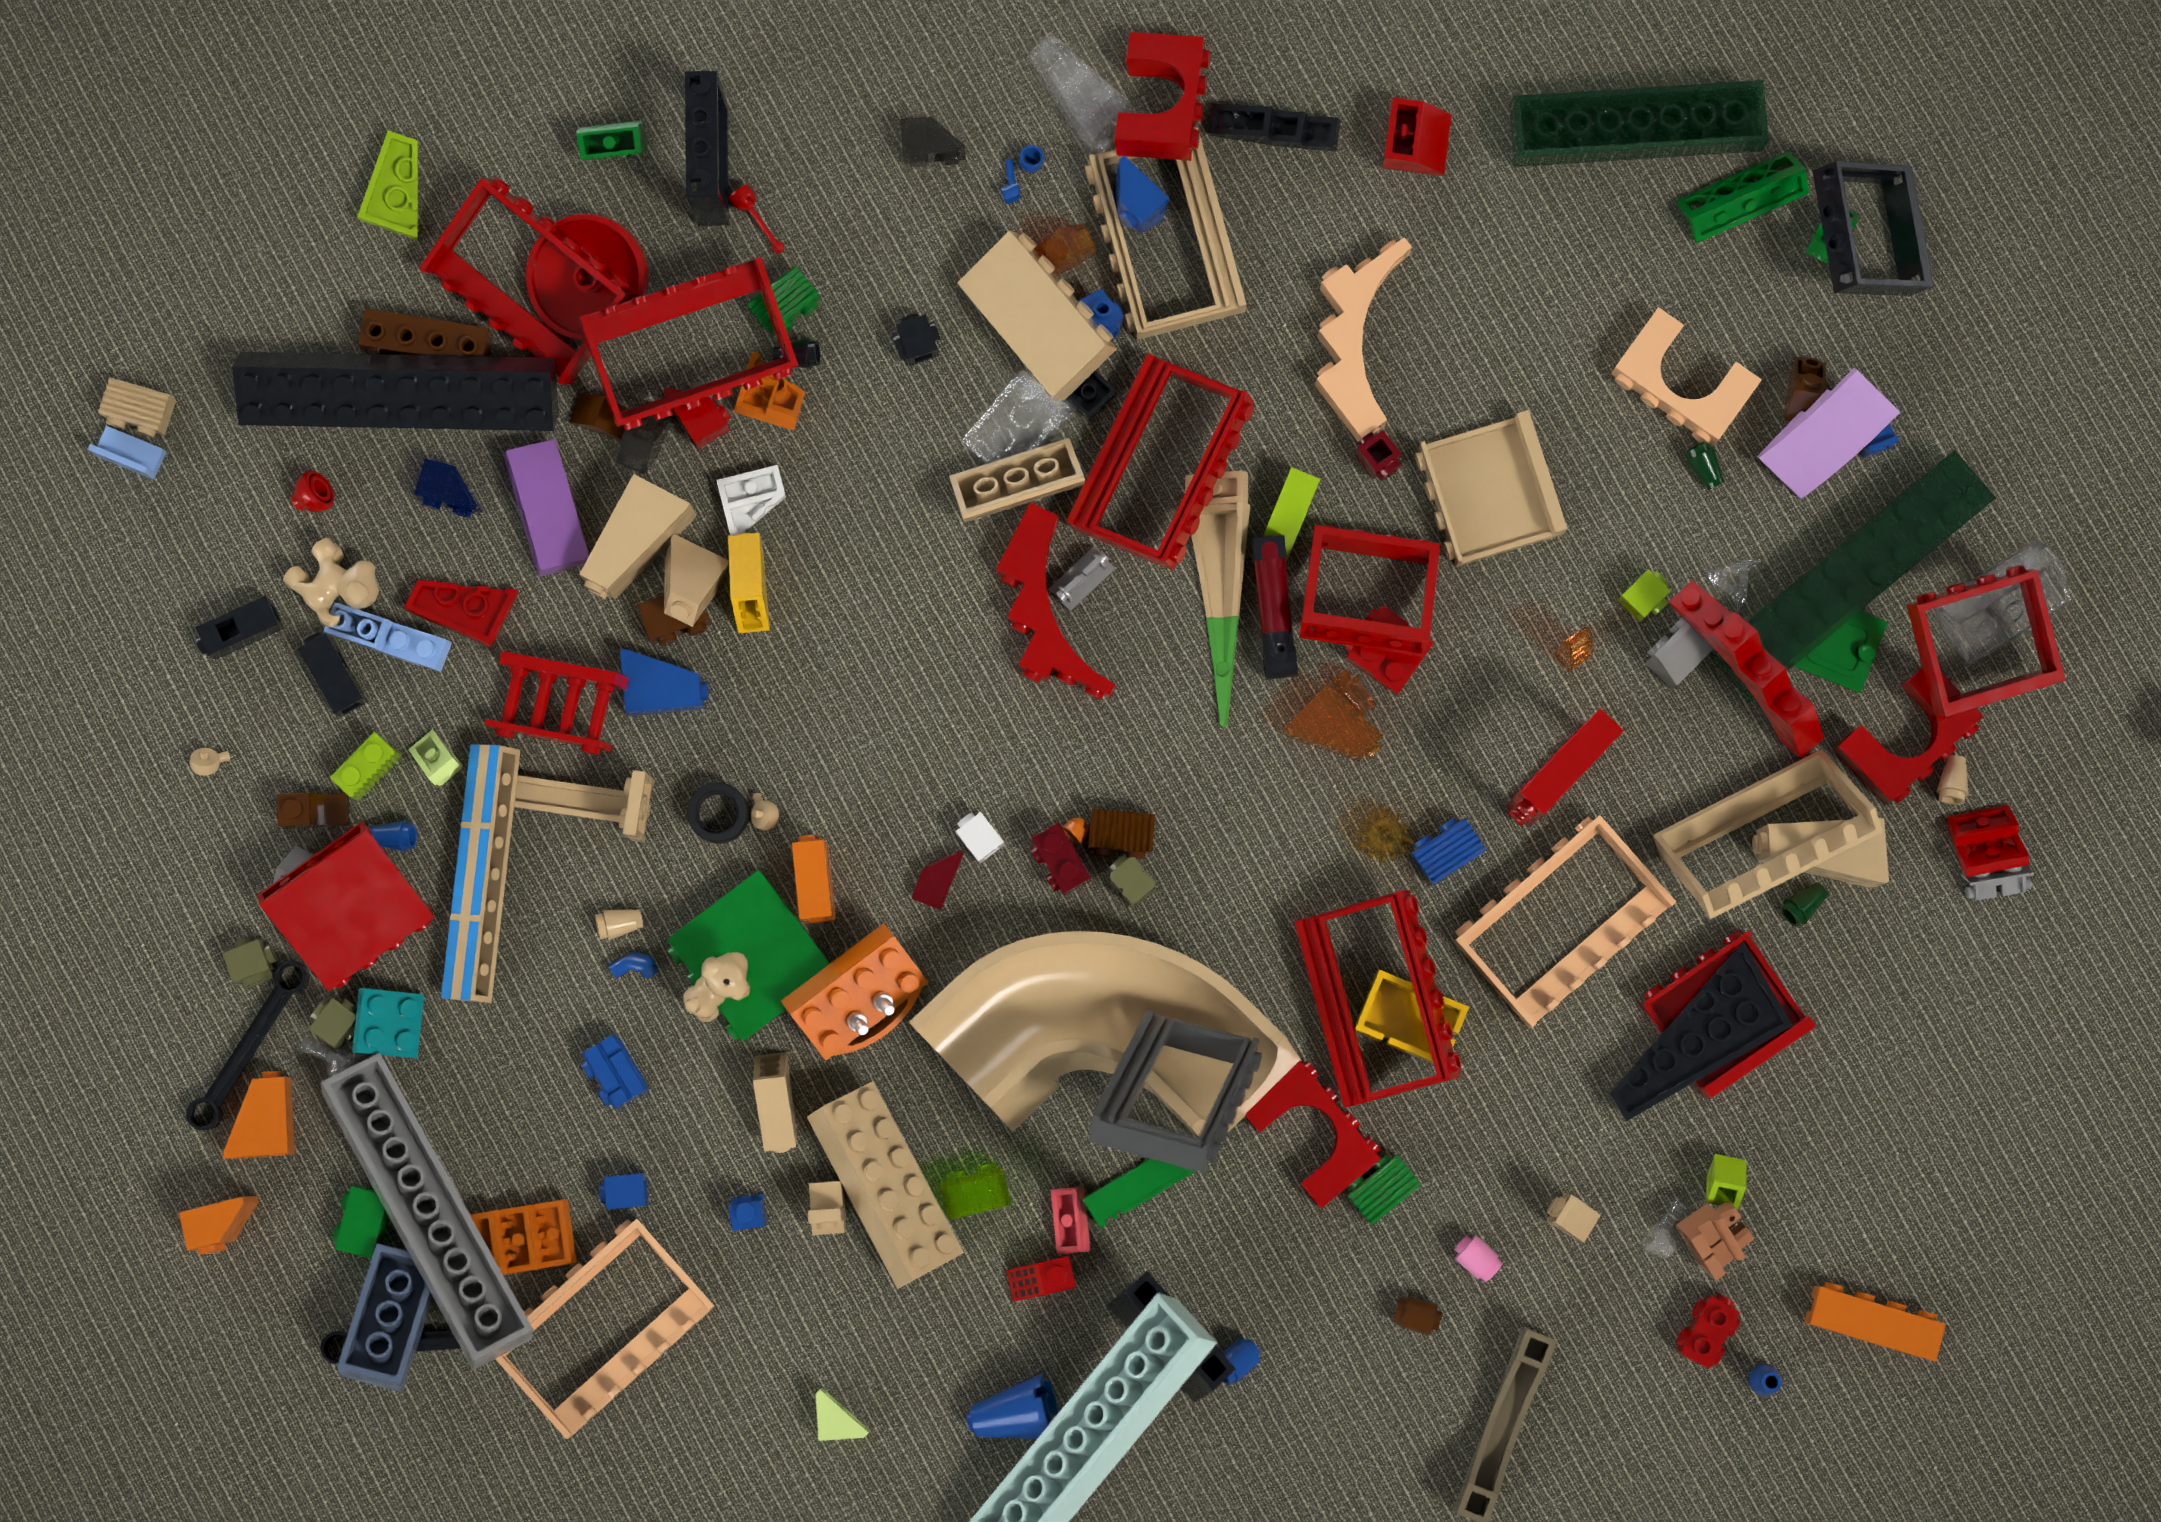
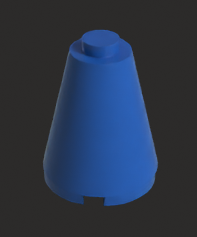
[967,1374,1059,1439]

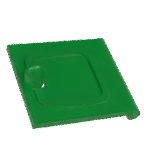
[1779,589,1888,693]

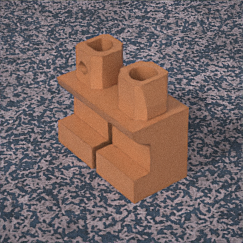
[1676,1201,1754,1281]

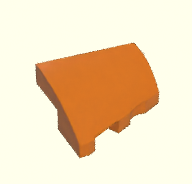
[734,351,805,431]

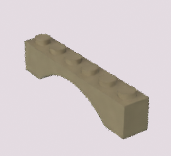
[1453,1327,1557,1522]

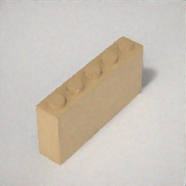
[957,230,1117,400]

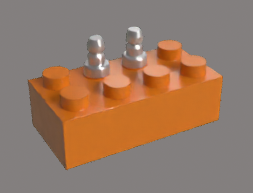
[781,923,929,1060]

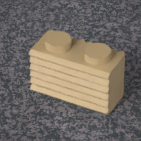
[98,377,176,438]

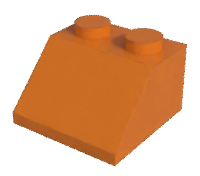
[179,1196,259,1255]

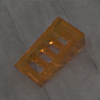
[1555,626,1594,672]

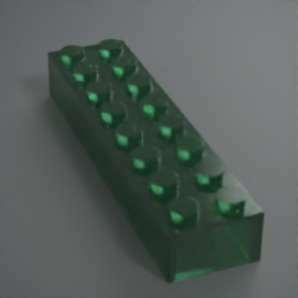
[1509,80,1769,167]

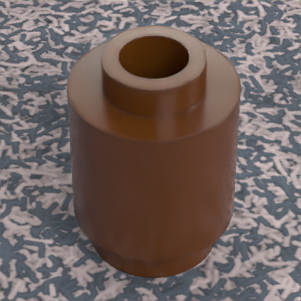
[1393,1296,1443,1335]

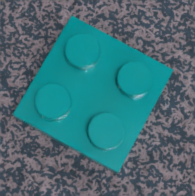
[352,988,424,1058]

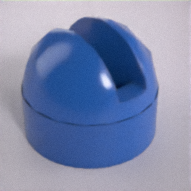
[1019,145,1044,173]

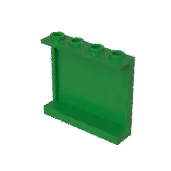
[667,870,830,1042]

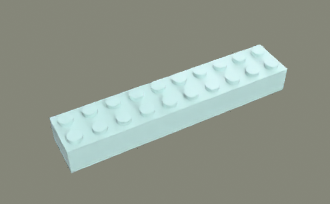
[969,1293,1217,1522]

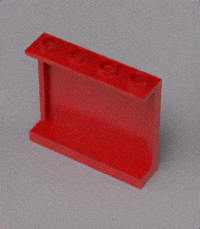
[257,820,434,991]
[1640,930,1816,1099]

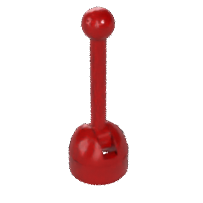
[728,184,784,254]

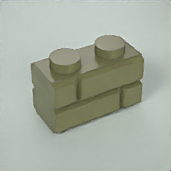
[1109,856,1156,908]

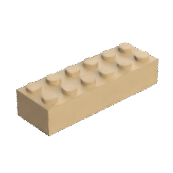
[807,1081,964,1289]

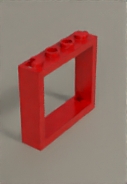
[1299,525,1440,657]
[1906,565,2066,717]
[1506,708,1624,828]

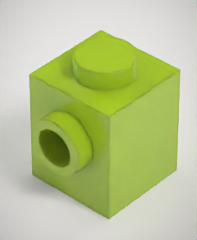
[1618,569,1671,622]
[1706,1154,1747,1210]

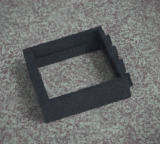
[685,71,729,226]
[1812,161,1934,296]

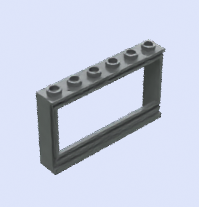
[1088,1010,1262,1173]

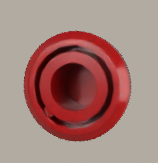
[291,470,334,512]

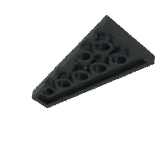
[1608,942,1793,1121]

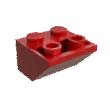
[1382,97,1452,176]

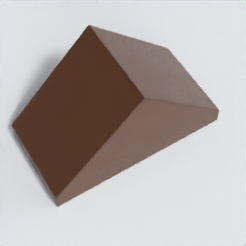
[569,393,634,444]

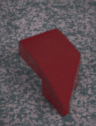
[911,850,965,910]

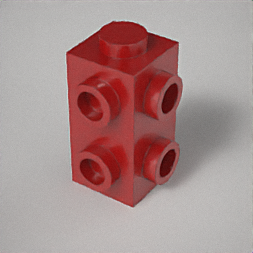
[1675,1293,1741,1369]

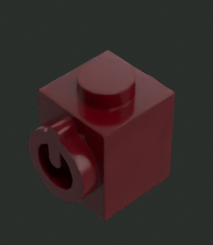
[1355,430,1402,481]

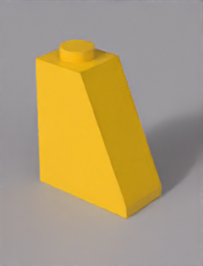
[728,532,770,633]

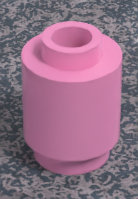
[1454,1235,1503,1282]

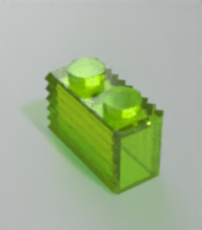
[940,1162,1012,1220]

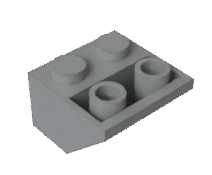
[1645,617,1714,690]

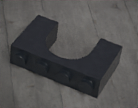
[1107,1271,1236,1402]

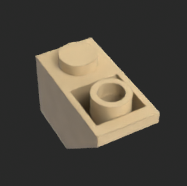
[1546,1194,1600,1243]

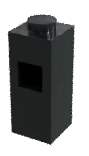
[195,596,285,660]
[297,633,368,718]

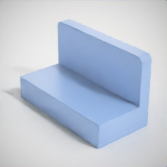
[87,426,167,480]

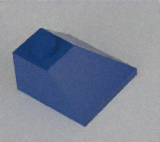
[1114,155,1169,234]

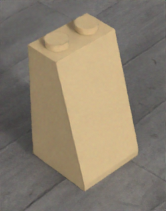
[579,474,697,600]
[1752,818,1889,888]

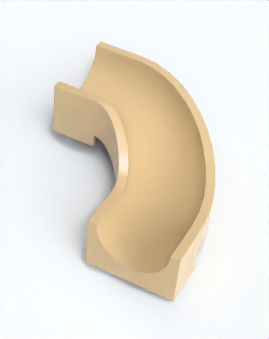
[909,931,1302,1138]

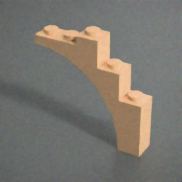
[1315,237,1412,442]

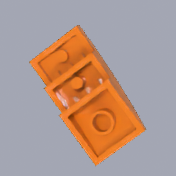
[470,1199,577,1275]

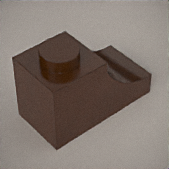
[277,792,350,830]

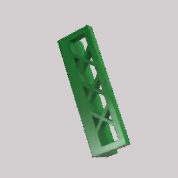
[1676,151,1810,243]

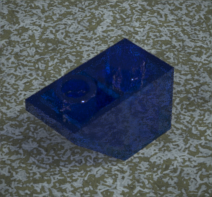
[414,458,482,518]

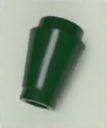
[1684,441,1725,490]
[1780,882,1829,927]

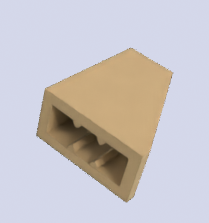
[664,534,729,627]
[753,1052,797,1153]

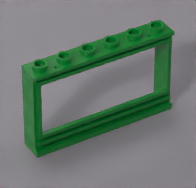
[1083,1159,1196,1228]

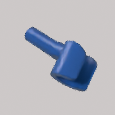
[1000,159,1020,204]

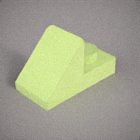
[408,729,463,786]

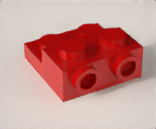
[1345,605,1434,695]

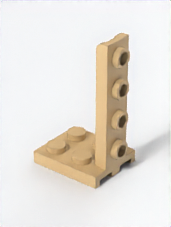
[514,770,655,843]

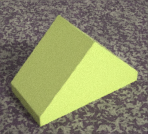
[816,1388,871,1441]

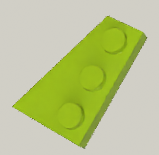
[357,130,418,240]

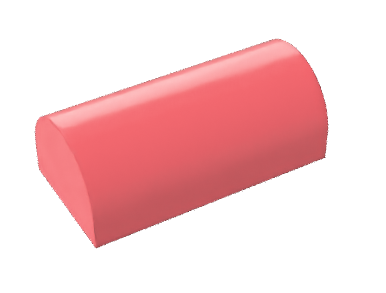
[1051,1186,1091,1254]

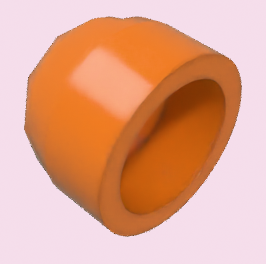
[1062,817,1090,845]

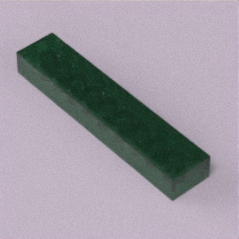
[1708,450,1996,703]

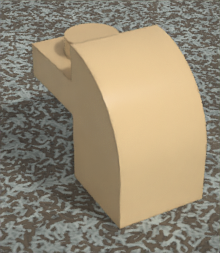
[808,1180,846,1235]

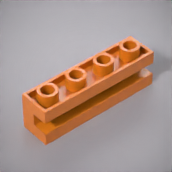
[1804,1282,1946,1362]

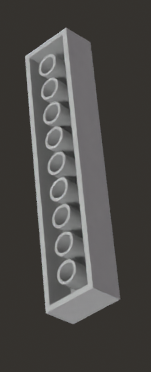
[321,1053,533,1371]

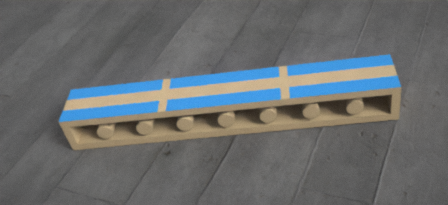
[441,744,520,1003]

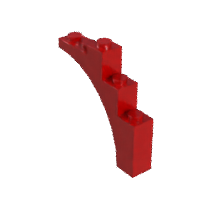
[996,502,1115,701]
[1669,580,1824,759]

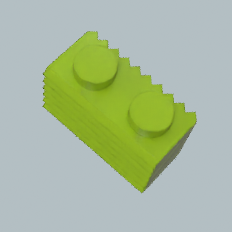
[330,731,402,801]

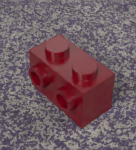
[1029,823,1091,897]

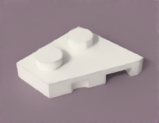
[716,465,786,535]

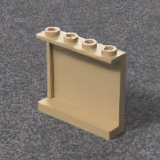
[1415,410,1567,567]

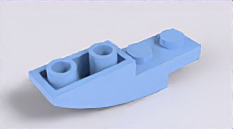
[323,602,452,672]

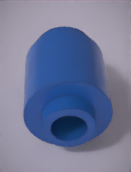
[1222,1338,1260,1386]

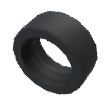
[687,782,749,844]

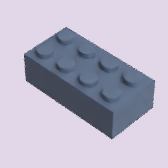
[337,1244,433,1393]

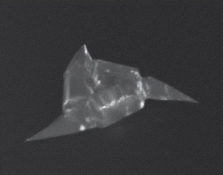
[1700,559,1762,614]

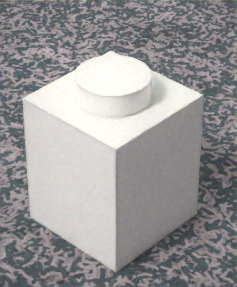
[955,812,1005,864]

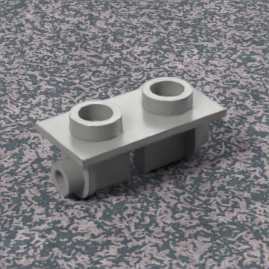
[1049,546,1116,611]
[1961,865,2034,901]

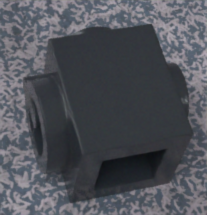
[891,313,940,366]

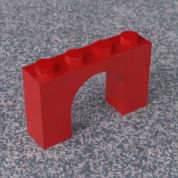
[1114,32,1211,161]
[1832,666,1983,805]
[1245,1060,1381,1209]

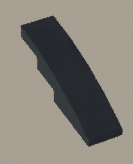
[1208,103,1341,152]

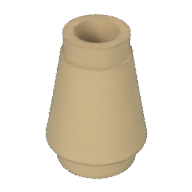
[1936,755,1969,805]
[595,909,643,941]

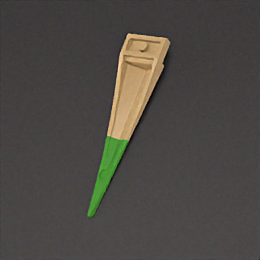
[1185,471,1250,728]

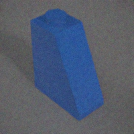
[620,649,709,716]

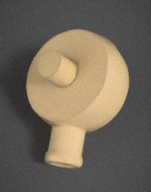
[189,748,230,776]
[751,793,779,830]

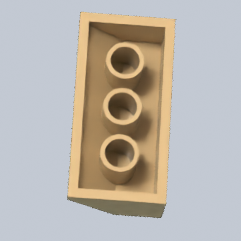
[949,438,1085,523]

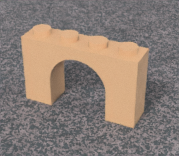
[1611,307,1762,446]

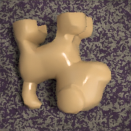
[283,538,379,627]
[683,952,750,1022]

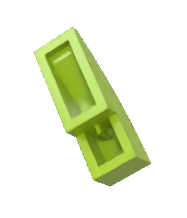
[1263,467,1321,563]

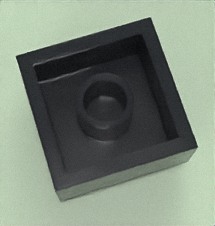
[1066,370,1116,422]

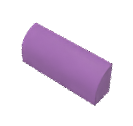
[504,439,589,577]

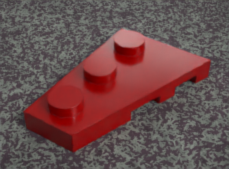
[404,580,519,648]

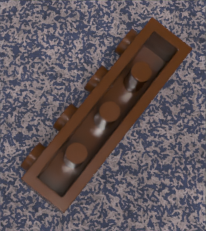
[358,308,494,357]

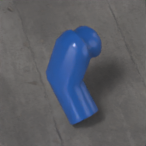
[608,951,658,979]

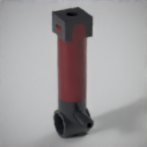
[1251,535,1298,680]

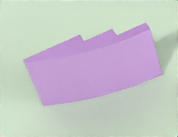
[1757,368,1900,499]

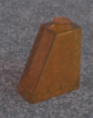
[1283,684,1383,762]

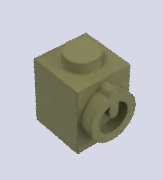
[222,936,277,989]
[309,996,357,1049]

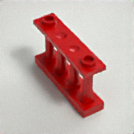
[484,651,629,755]

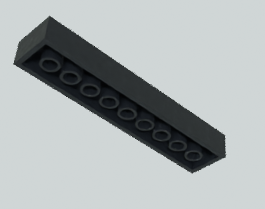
[232,352,559,431]

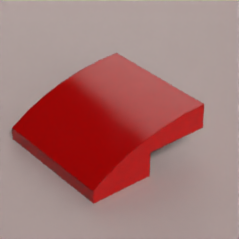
[1946,804,2029,877]

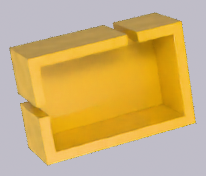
[1354,970,1469,1065]

